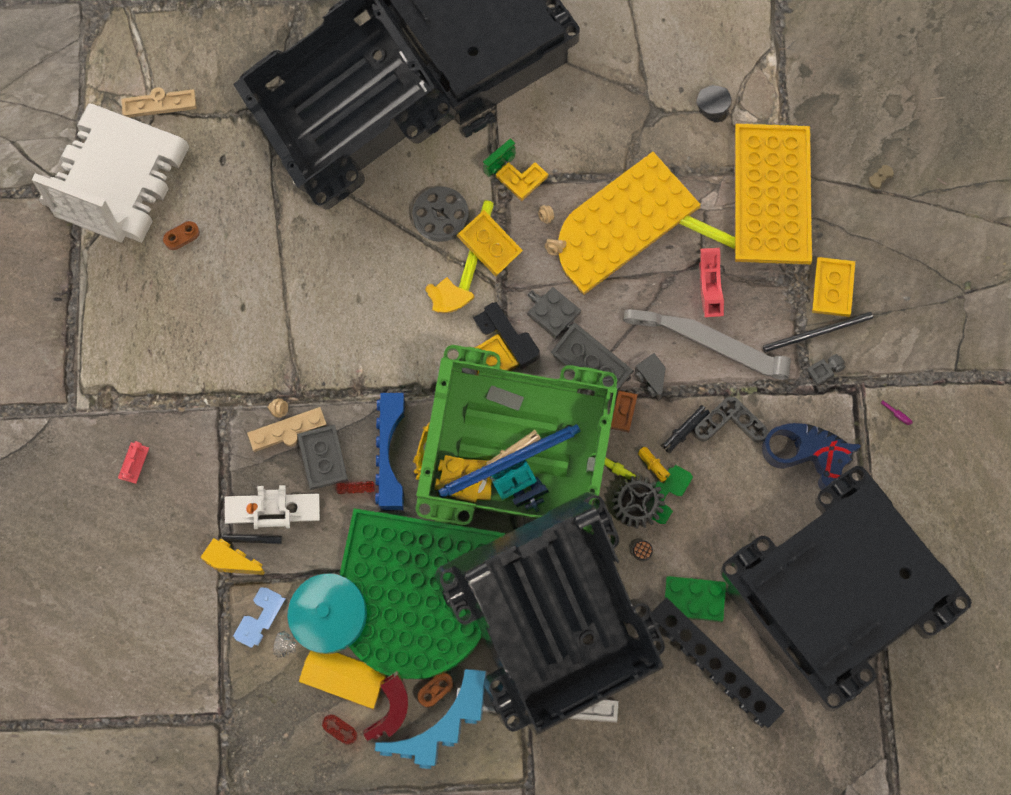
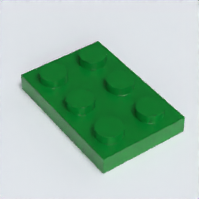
[665,576,726,622]

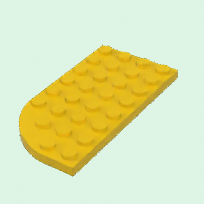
[559,152,701,295]

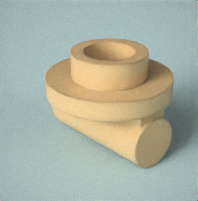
[545,239,566,256]

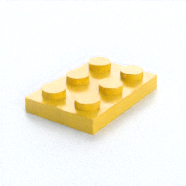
[457,210,523,277]
[812,257,855,317]

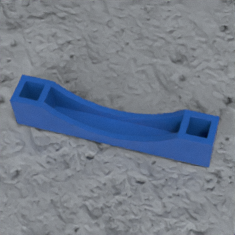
[375,393,405,511]

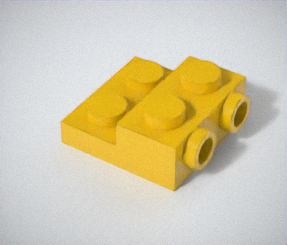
[434,455,483,503]

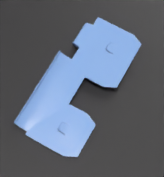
[233,588,286,648]

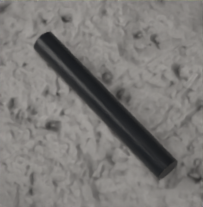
[223,534,282,544]

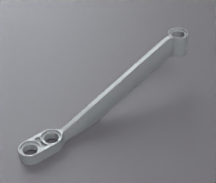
[623,309,791,380]

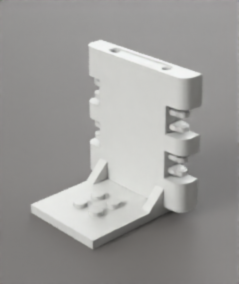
[32,104,189,243]

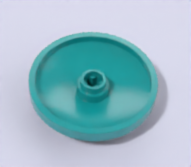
[288,574,367,654]

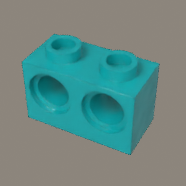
[490,460,537,500]

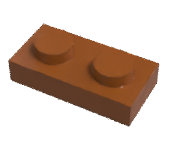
[610,391,638,433]

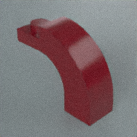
[363,671,408,741]

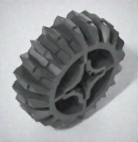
[612,476,665,529]

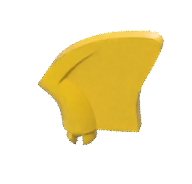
[425,277,475,313]

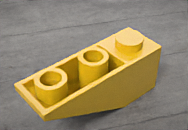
[200,538,265,575]

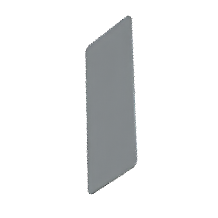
[486,386,524,410]

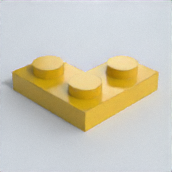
[496,162,548,201]

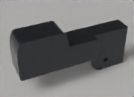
[473,302,540,369]

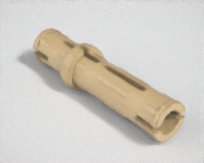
[486,430,541,465]

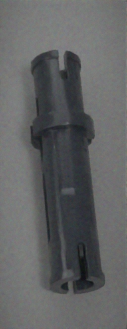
[661,405,710,454]

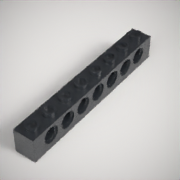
[651,597,785,728]

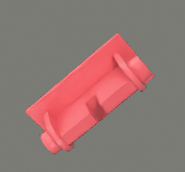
[118,441,149,484]

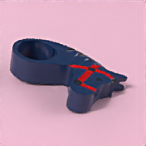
[762,423,861,490]

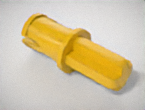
[638,447,670,482]

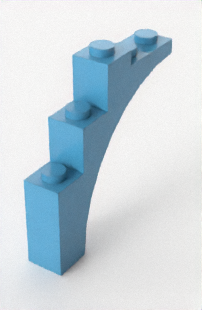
[375,669,487,769]

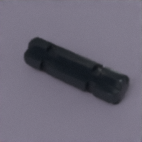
[462,112,496,138]

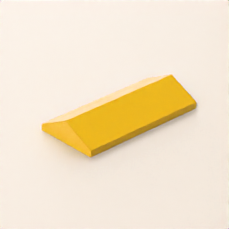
[299,650,387,710]

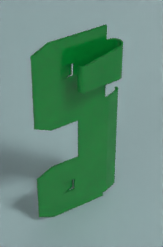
[642,465,693,524]

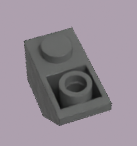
[635,353,666,401]

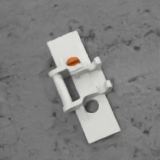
[225,485,320,529]

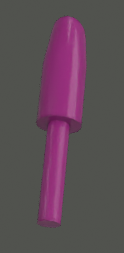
[881,400,913,425]

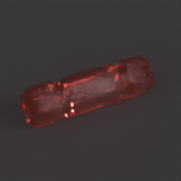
[336,481,375,494]

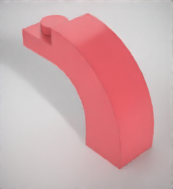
[699,248,724,317]

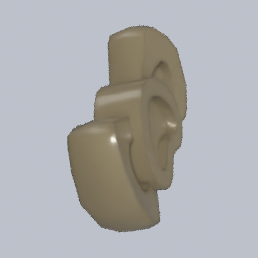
[868,165,894,189]

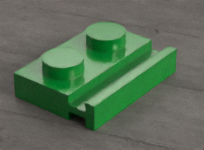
[483,138,516,177]

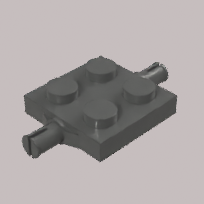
[527,287,581,338]

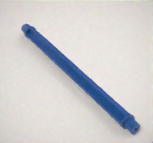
[437,424,580,498]

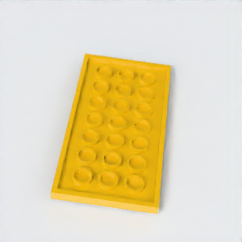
[735,124,812,265]

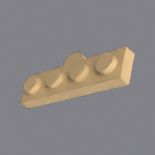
[121,87,197,118]
[247,407,327,452]

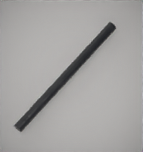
[762,312,873,353]

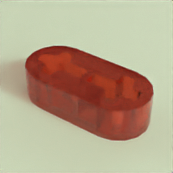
[322,715,358,745]

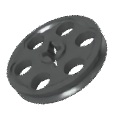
[412,187,469,242]

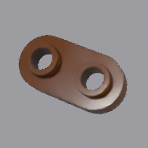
[163,221,200,250]
[418,673,453,708]

